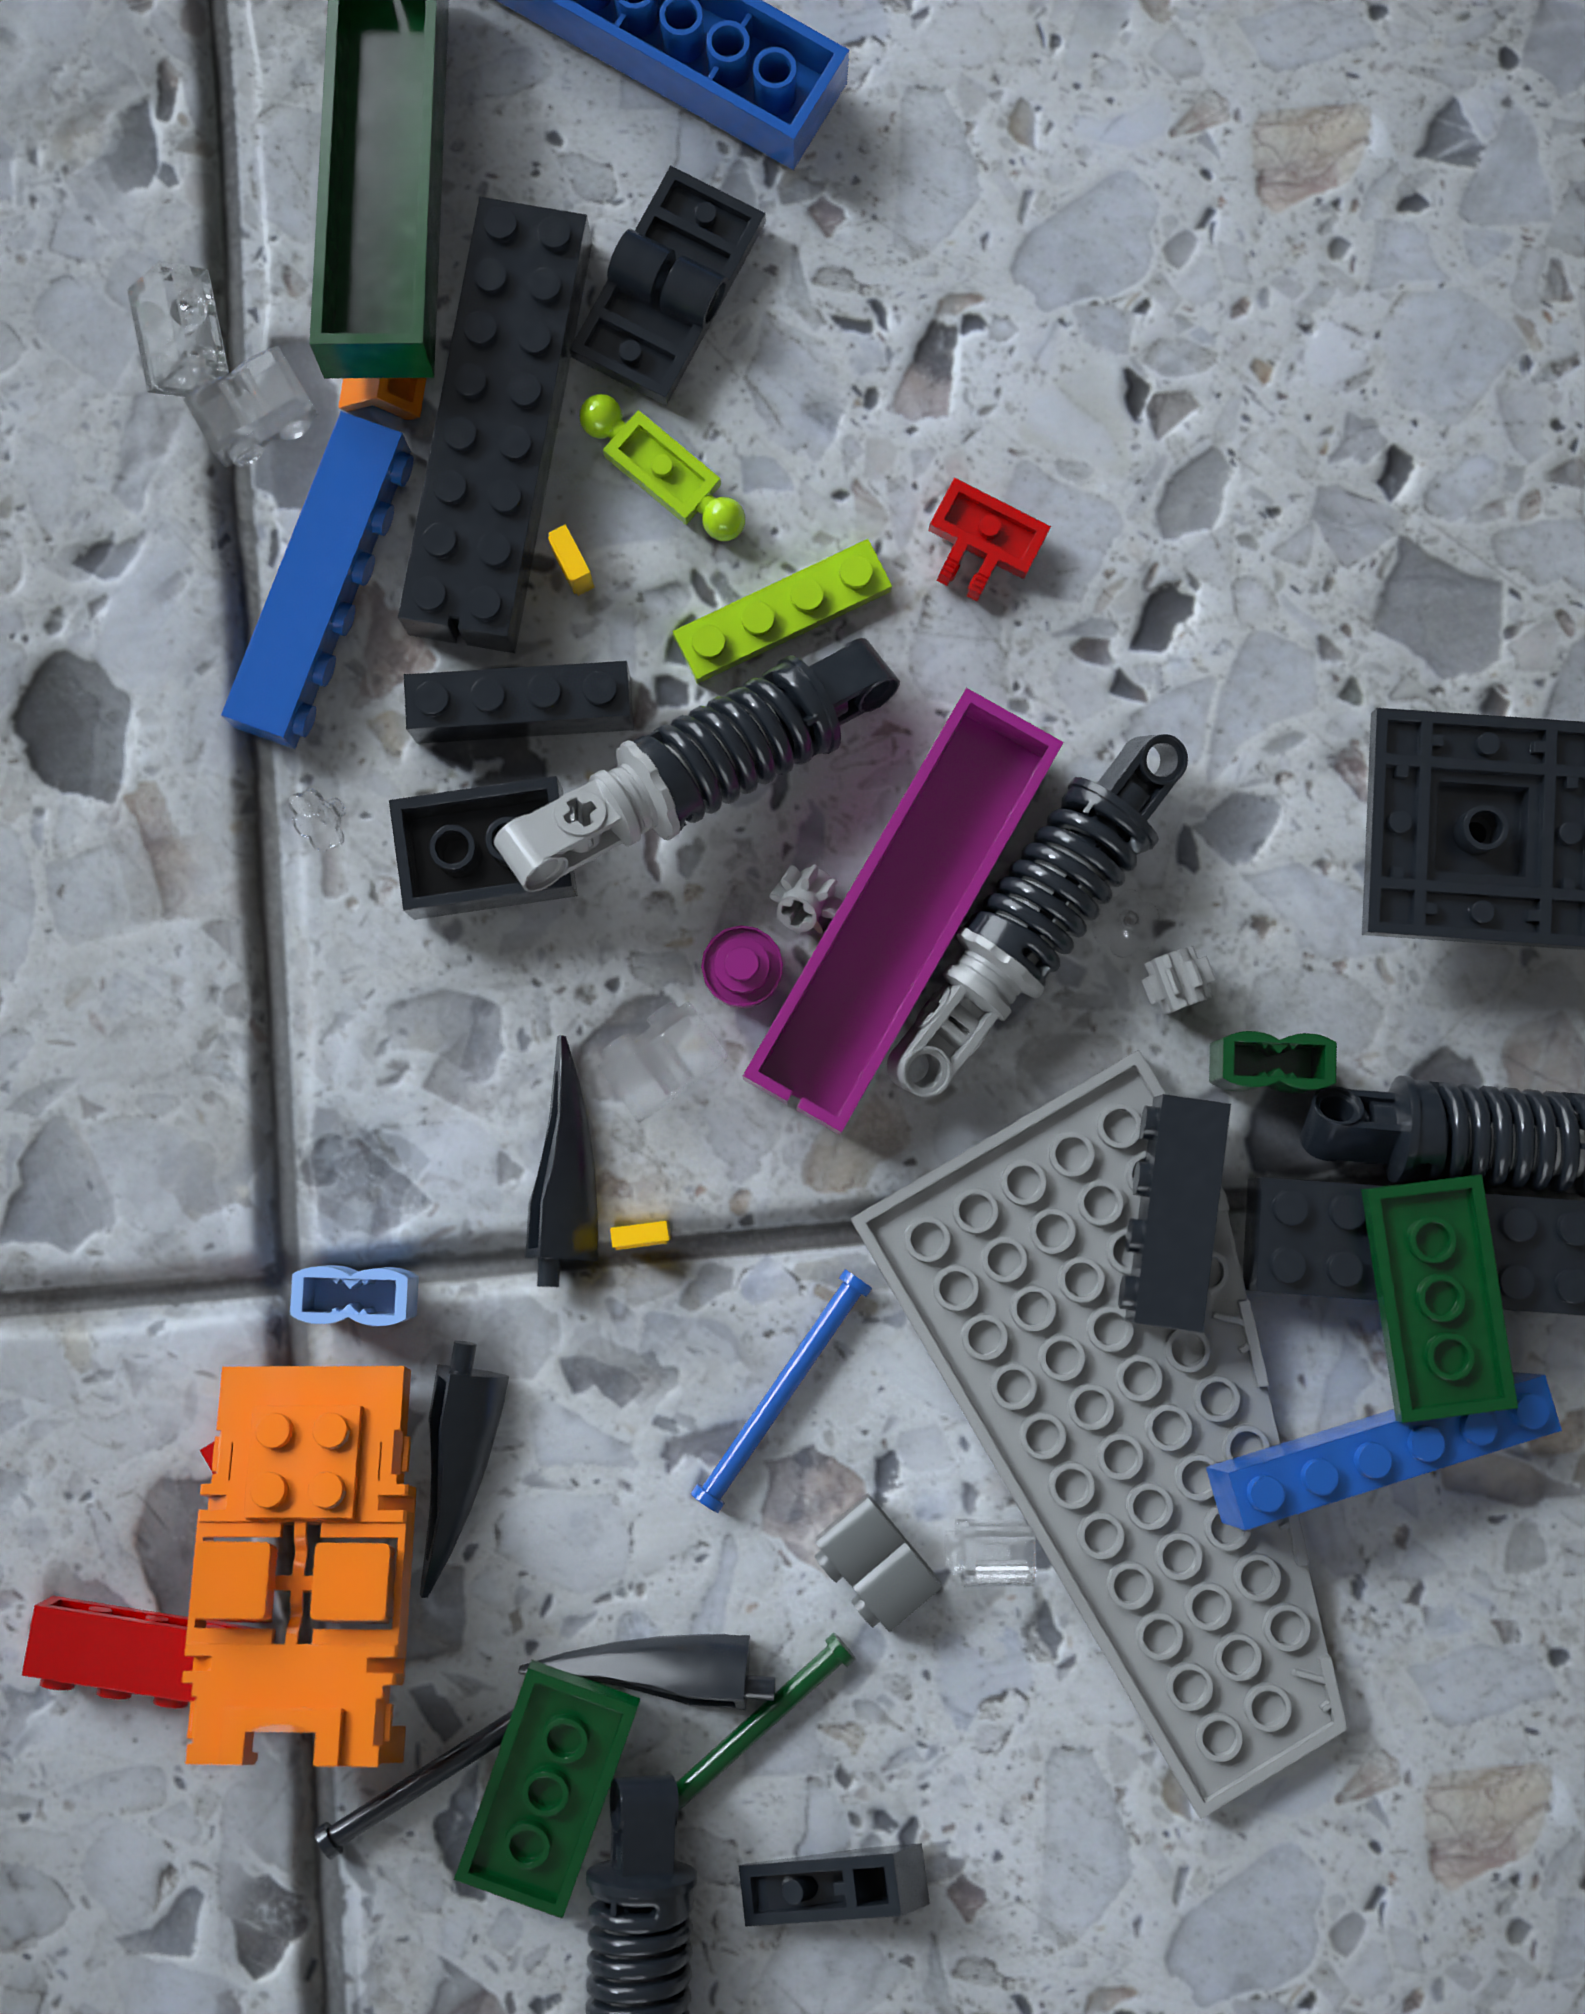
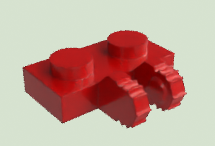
[928,477,1051,601]

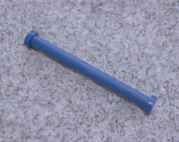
[691,1269,872,1513]

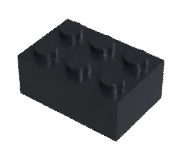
[389,776,578,920]

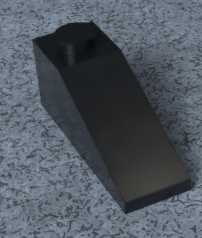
[739,1843,930,1927]

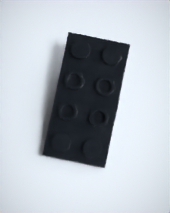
[570,165,766,406]

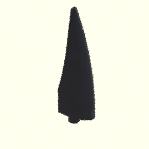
[525,1035,599,1288]
[420,1341,509,1598]
[518,1634,776,1710]

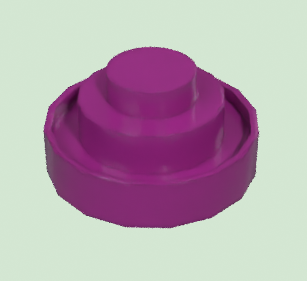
[701,925,783,1008]

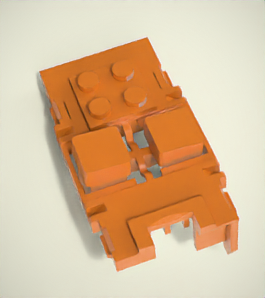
[182,1366,416,1767]

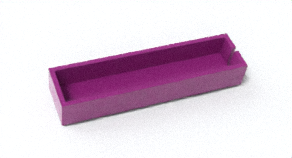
[742,687,1064,1135]

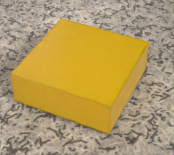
[547,524,595,596]
[610,1221,671,1250]

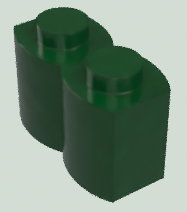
[1209,1031,1337,1093]

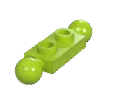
[579,394,746,541]

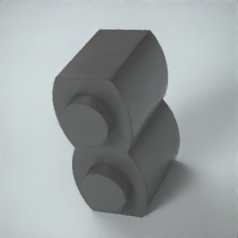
[815,1493,942,1632]

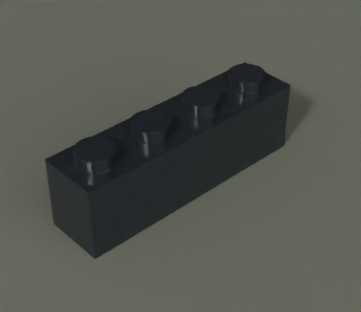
[404,661,634,744]
[1118,1094,1231,1333]

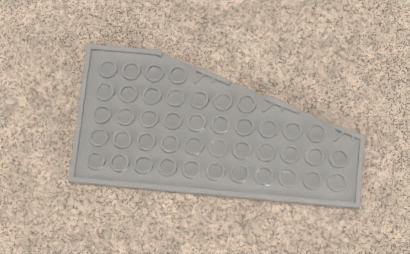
[850,1050,1348,1819]

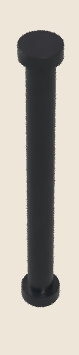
[314,1710,513,1860]

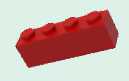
[21,1595,276,1709]

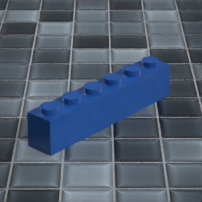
[221,411,414,749]
[1206,1372,1562,1530]

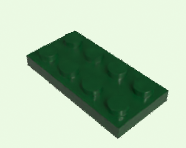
[1361,1175,1518,1423]
[454,1660,641,1919]

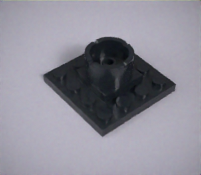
[1362,708,1585,950]

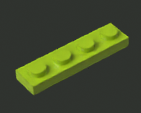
[673,539,892,684]

